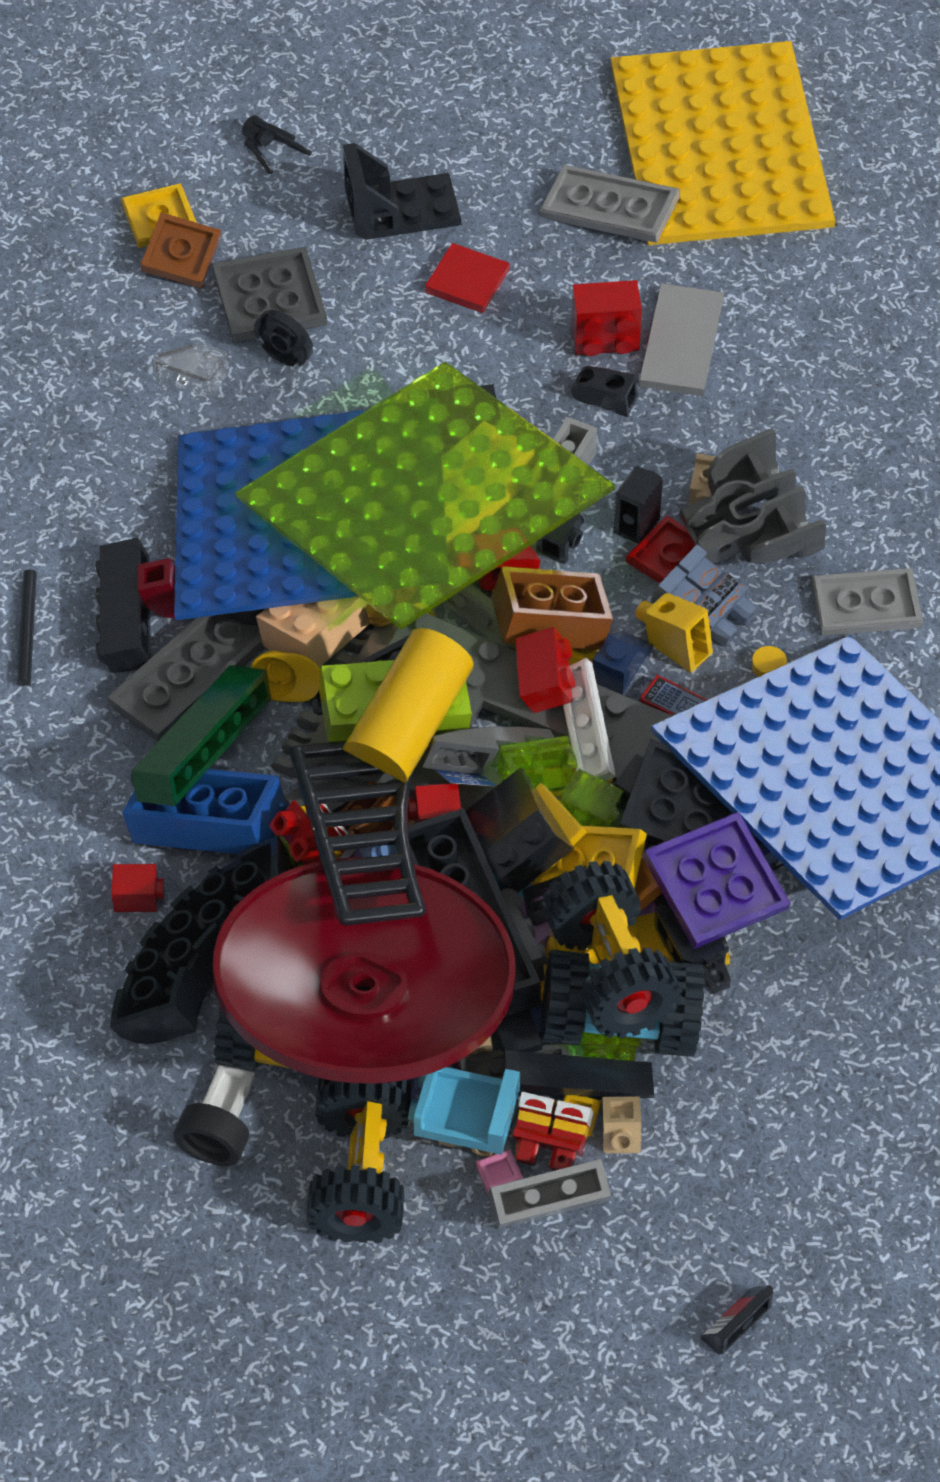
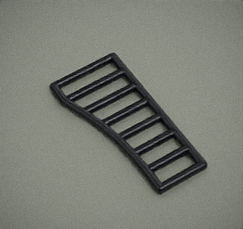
[289,740,426,926]

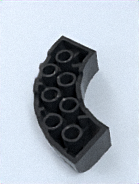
[110,836,294,1044]

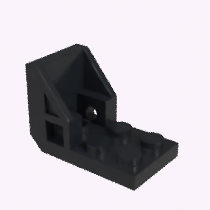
[343,143,461,240]

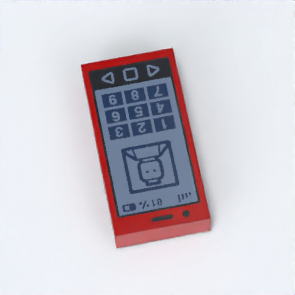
[639,675,707,715]

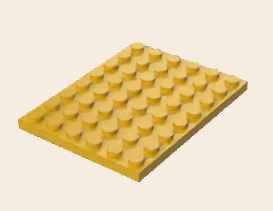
[610,41,835,245]

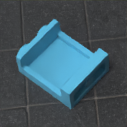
[408,1067,520,1155]

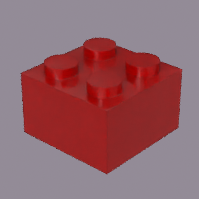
[571,280,642,356]

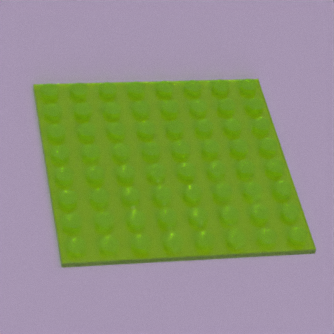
[235,361,616,630]

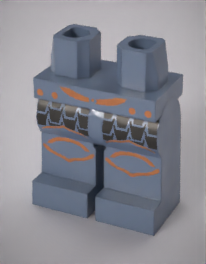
[651,544,758,646]

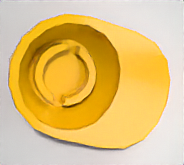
[251,650,321,702]

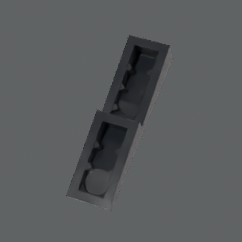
[504,1050,654,1100]

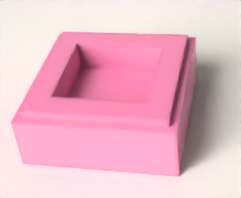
[475,1149,524,1196]

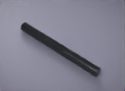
[17,569,37,686]

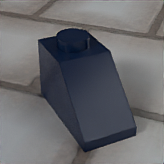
[593,631,653,695]

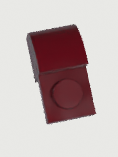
[138,558,175,619]

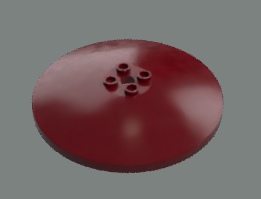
[213,857,515,1084]

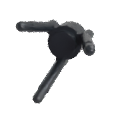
[242,115,312,174]

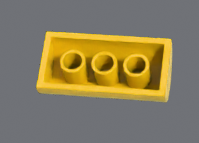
[343,628,474,783]

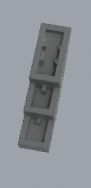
[421,727,555,775]

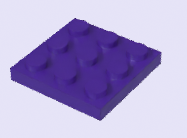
[642,812,791,949]

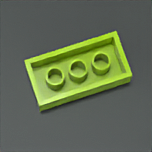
[319,660,472,742]

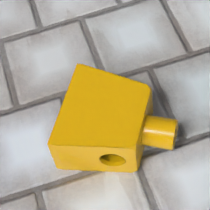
[635,593,713,673]

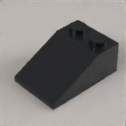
[466,767,574,892]

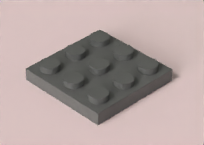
[213,246,327,343]

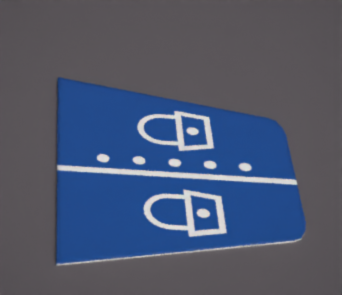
[434,769,495,786]

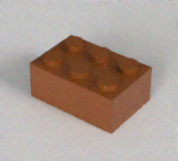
[491,566,613,650]

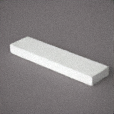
[563,658,616,791]

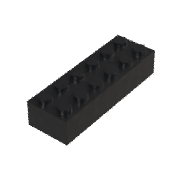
[408,808,541,1017]

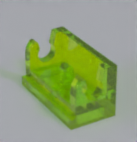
[496,736,578,792]

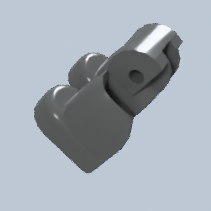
[679,428,826,564]

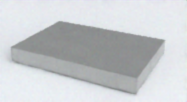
[811,568,923,636]

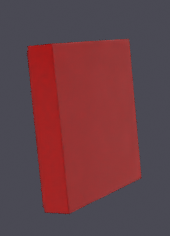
[425,243,510,313]
[626,515,696,583]

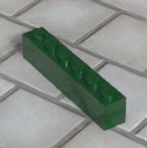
[131,665,272,806]

